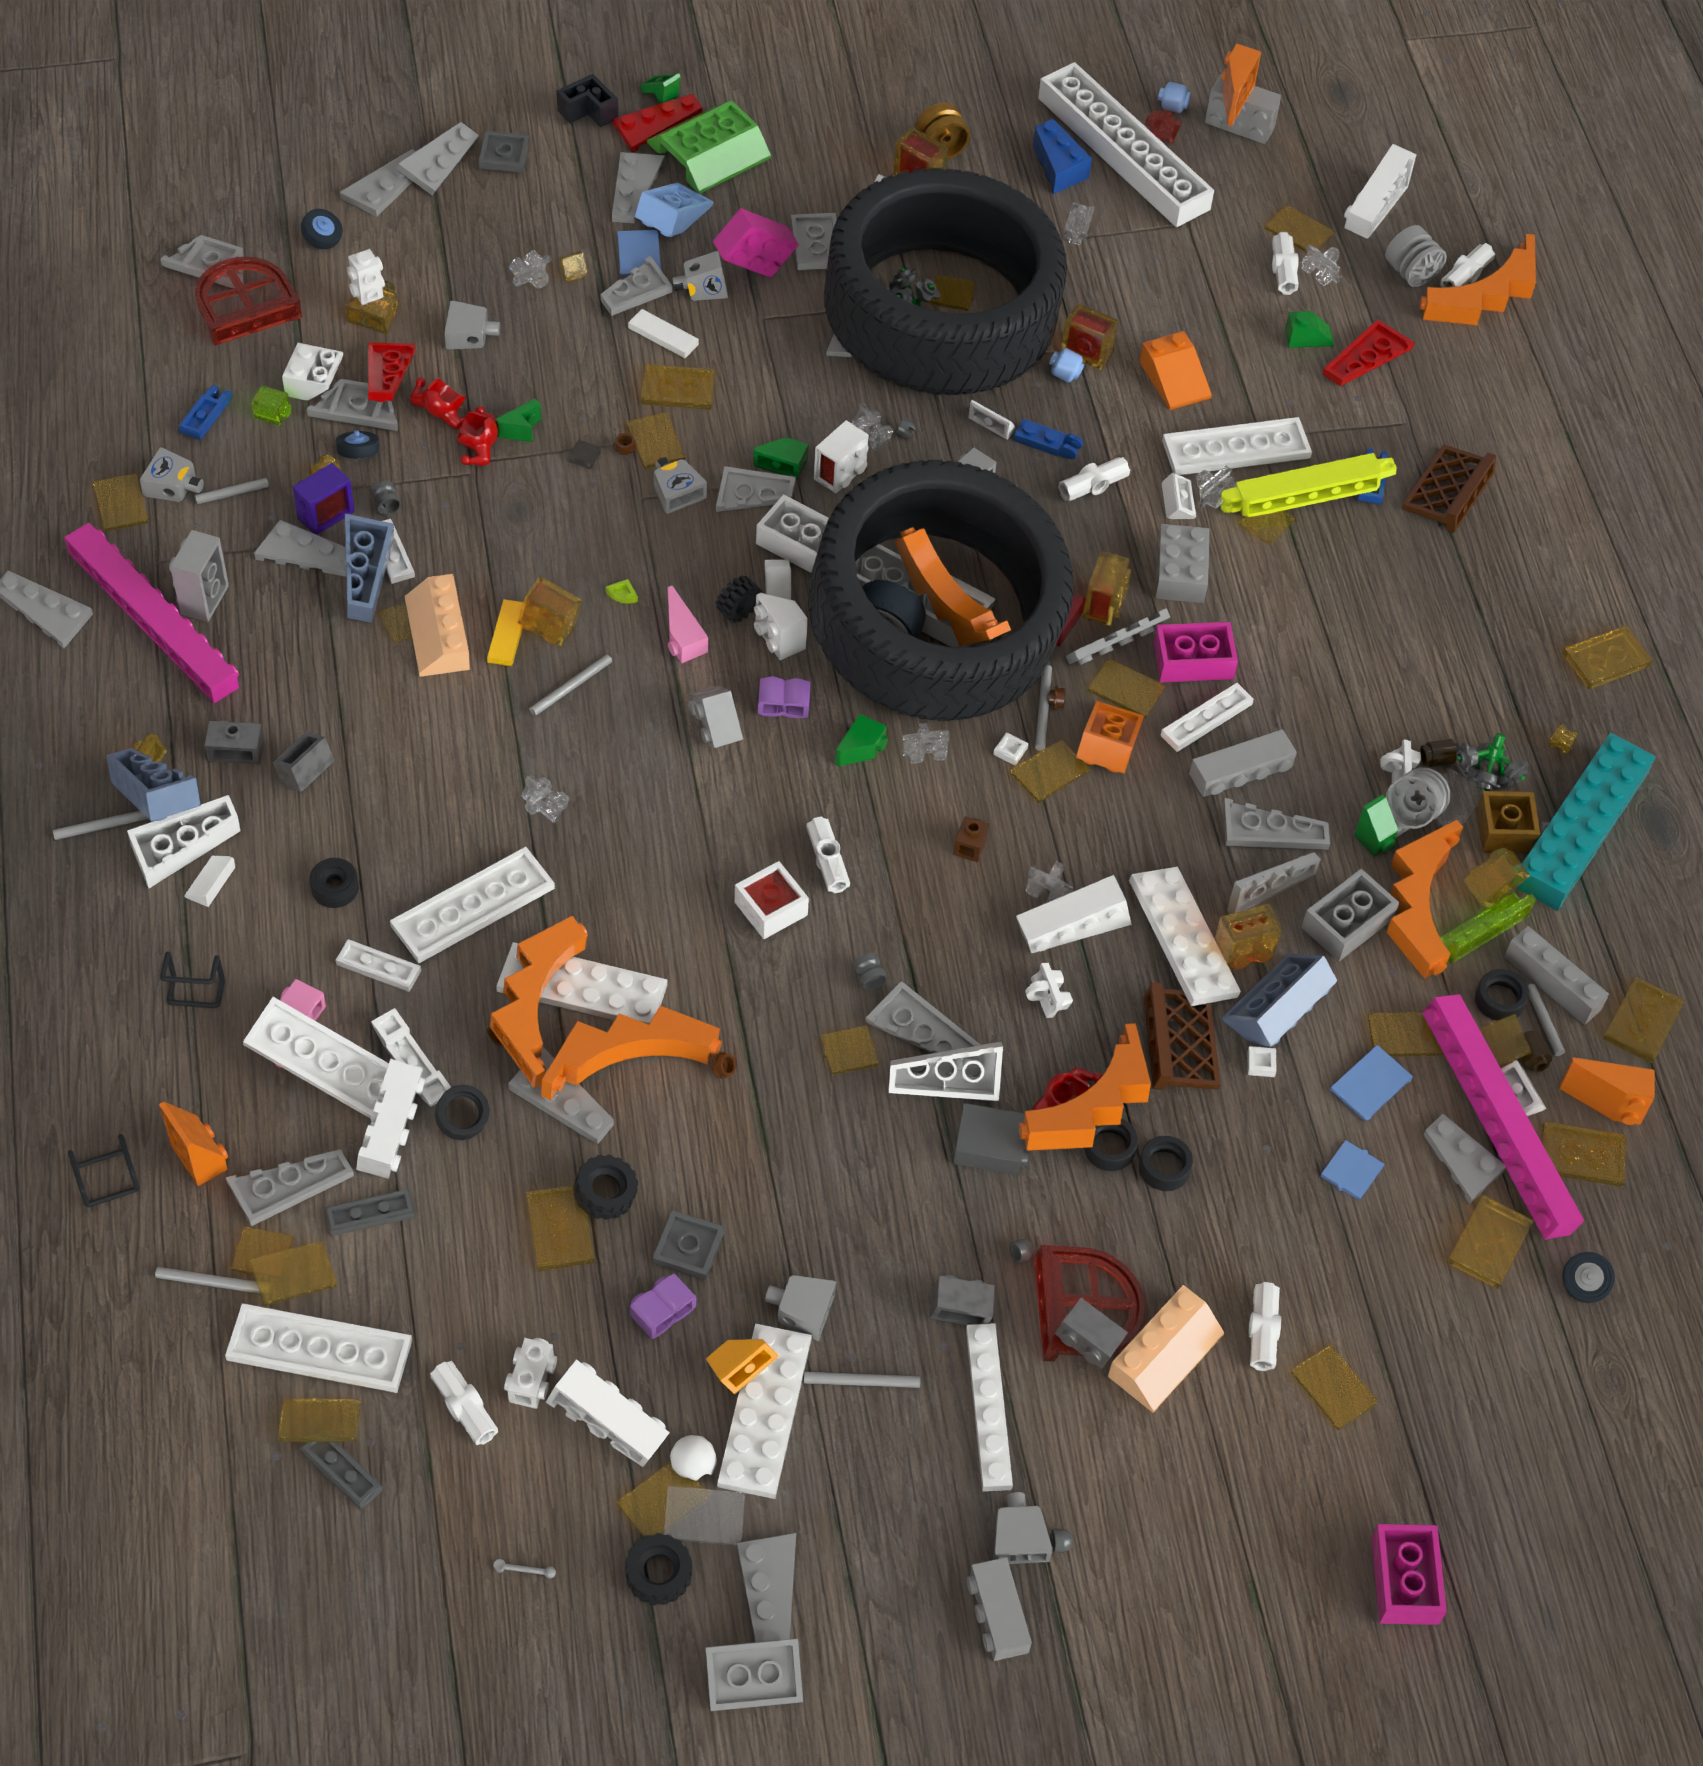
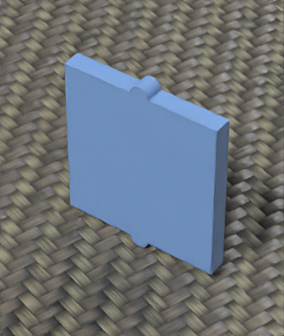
[1320,1140,1385,1201]

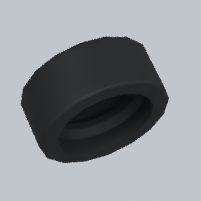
[1475,969,1529,1022]
[434,1084,490,1140]
[1084,1118,1138,1171]
[1139,1136,1193,1191]

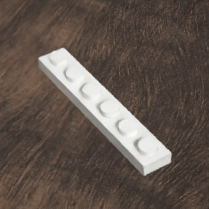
[966,1324,1013,1492]

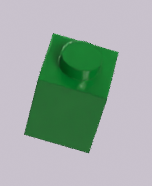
[1285,311,1334,348]
[753,437,809,480]
[835,714,888,767]
[1354,794,1398,857]

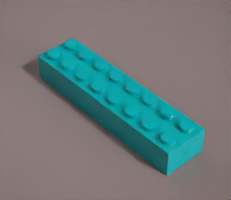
[1512,732,1656,911]

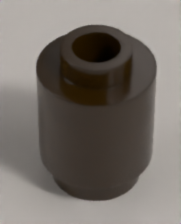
[1420,739,1459,767]
[1517,1030,1552,1072]

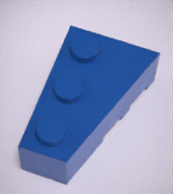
[1033,119,1092,194]

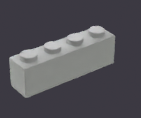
[1189,729,1297,797]
[1504,926,1609,1025]

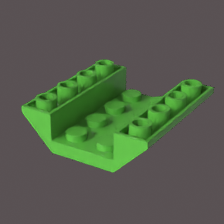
[647,100,771,194]

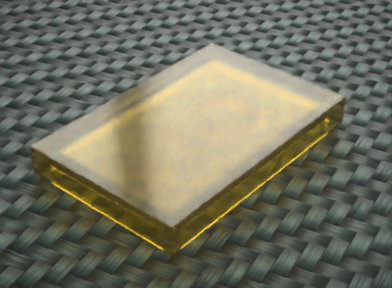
[641,364,715,410]
[1562,625,1653,689]
[1603,977,1685,1064]
[1542,1121,1626,1187]
[526,1185,594,1272]
[1447,1195,1534,1289]

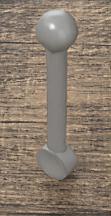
[493,1559,556,1579]

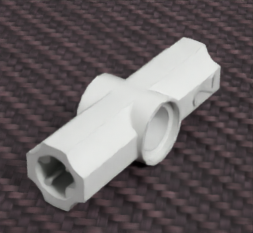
[1272,232,1299,295]
[1440,243,1495,288]
[1058,457,1130,501]
[806,817,850,894]
[1249,1282,1281,1371]
[430,1361,498,1445]

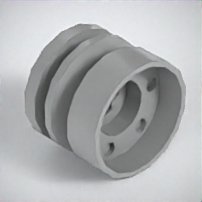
[1385,225,1447,287]
[1386,767,1450,829]

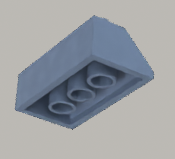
[1222,953,1337,1047]

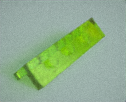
[1440,892,1536,964]

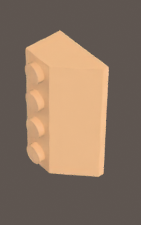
[405,574,470,677]
[1108,1285,1224,1413]

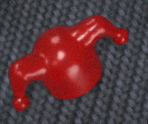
[410,377,466,429]
[456,406,498,466]
[1032,1067,1103,1110]

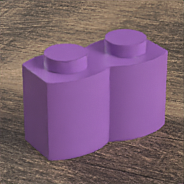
[758,676,810,718]
[630,1274,696,1339]

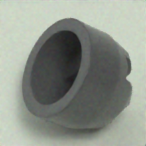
[896,417,916,438]
[1010,1239,1034,1264]
[1051,1529,1074,1553]

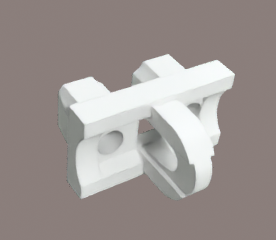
[1380,739,1421,784]
[1025,963,1073,1018]

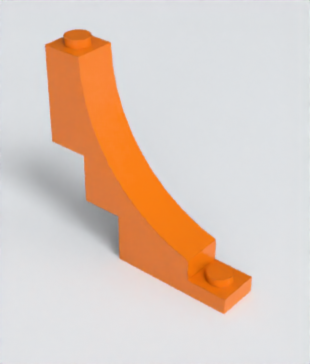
[1419,234,1536,326]
[894,527,1011,646]
[1386,820,1463,979]
[490,916,588,1089]
[541,1006,722,1100]
[1019,1023,1151,1151]

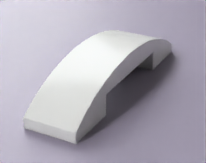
[371,1008,451,1107]

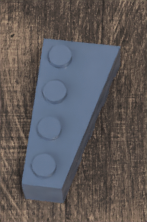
[345,514,394,623]
[106,748,201,821]

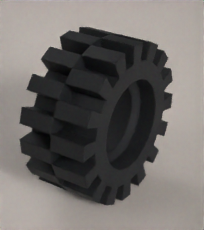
[716,575,763,623]

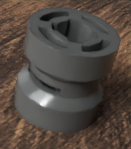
[371,481,401,515]
[853,953,888,990]

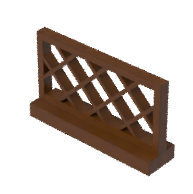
[1402,444,1496,533]
[1144,982,1221,1090]

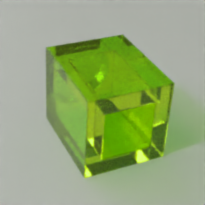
[251,385,292,426]

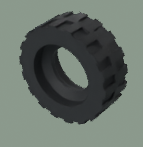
[573,1155,638,1220]
[625,1533,692,1605]

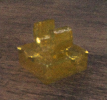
[559,251,588,282]
[132,733,167,762]

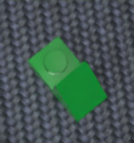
[639,73,681,104]
[496,399,542,442]

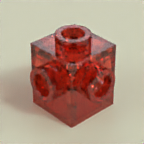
[1145,109,1182,143]

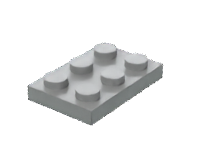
[791,213,837,270]
[705,1638,803,1711]

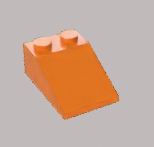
[1221,43,1261,127]
[1139,331,1212,410]
[1076,700,1144,773]
[1560,1057,1655,1125]
[159,1102,228,1186]

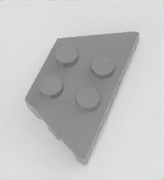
[161,235,244,291]
[307,379,398,431]

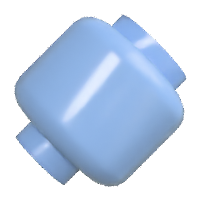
[1158,82,1191,113]
[1049,348,1085,383]

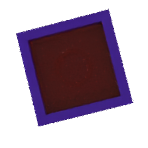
[293,463,355,535]

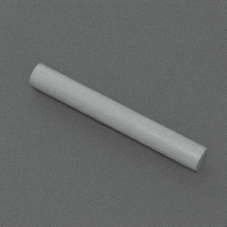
[195,478,269,505]
[1527,984,1565,1056]

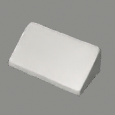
[969,400,1016,440]
[1162,473,1196,519]
[185,856,235,907]
[1501,1060,1546,1116]

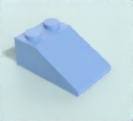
[635,182,714,237]

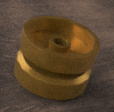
[915,102,971,161]

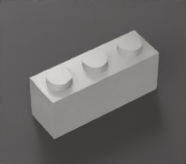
[966,1557,1032,1661]

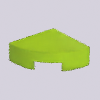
[605,579,638,604]

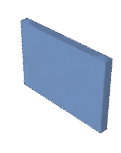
[617,230,662,277]
[1330,1045,1413,1122]

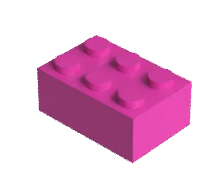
[713,208,799,278]
[1153,622,1238,683]
[1371,1524,1447,1625]

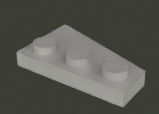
[601,256,672,316]
[716,466,796,512]
[1424,1114,1506,1205]

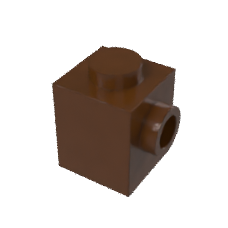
[953,816,989,862]

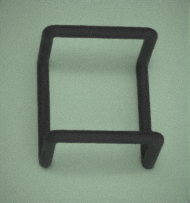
[160,951,225,1008]
[68,1134,140,1207]

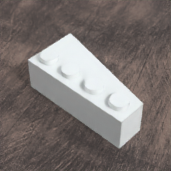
[1344,144,1417,239]
[127,795,240,889]
[1016,875,1132,953]
[889,1042,1003,1101]
[356,1059,426,1179]
[546,1359,670,1467]

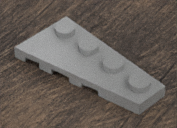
[254,520,346,577]
[1066,608,1170,665]
[1223,798,1330,850]
[1227,852,1320,918]
[226,1149,354,1226]

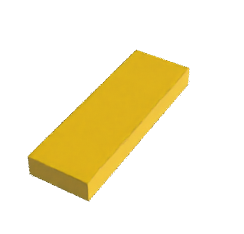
[487,599,528,666]

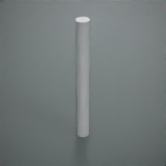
[529,654,612,716]
[1035,665,1052,751]
[53,810,148,840]
[155,1267,271,1295]
[804,1372,920,1388]

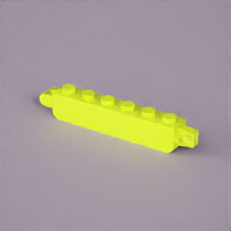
[1220,453,1397,518]

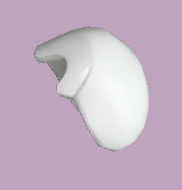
[670,1435,717,1481]

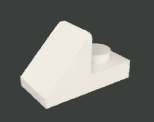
[765,559,791,600]

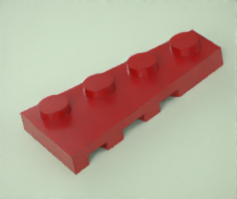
[613,93,702,153]
[1322,319,1415,386]
[368,342,416,402]

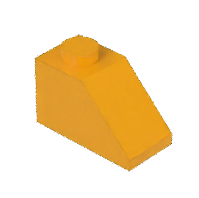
[706,1339,779,1394]

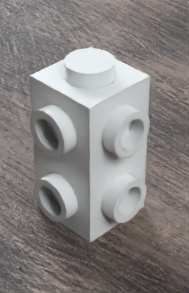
[347,249,385,305]
[504,1338,557,1409]

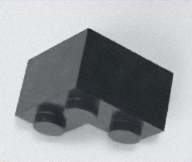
[556,74,618,127]

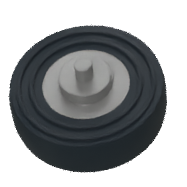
[1562,1252,1615,1303]

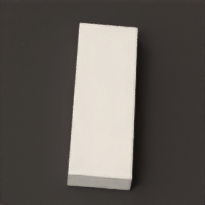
[628,309,699,358]
[383,519,415,584]
[336,939,421,992]

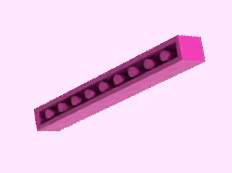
[64,523,239,703]
[1422,994,1584,1240]

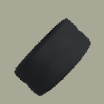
[309,858,359,908]

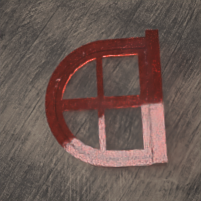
[195,257,302,346]
[1034,1245,1145,1362]

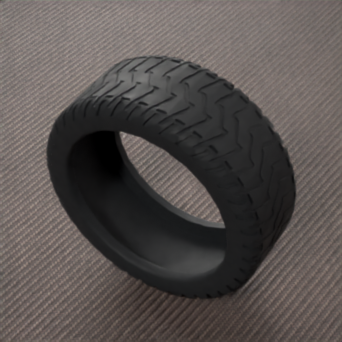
[824,168,1067,395]
[808,459,1074,721]

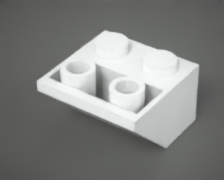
[282,343,343,401]
[754,593,807,660]

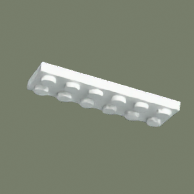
[1162,417,1312,475]
[390,847,555,964]
[1129,867,1241,1006]
[497,942,668,1024]
[243,997,389,1119]
[225,1303,412,1393]
[717,1324,812,1499]

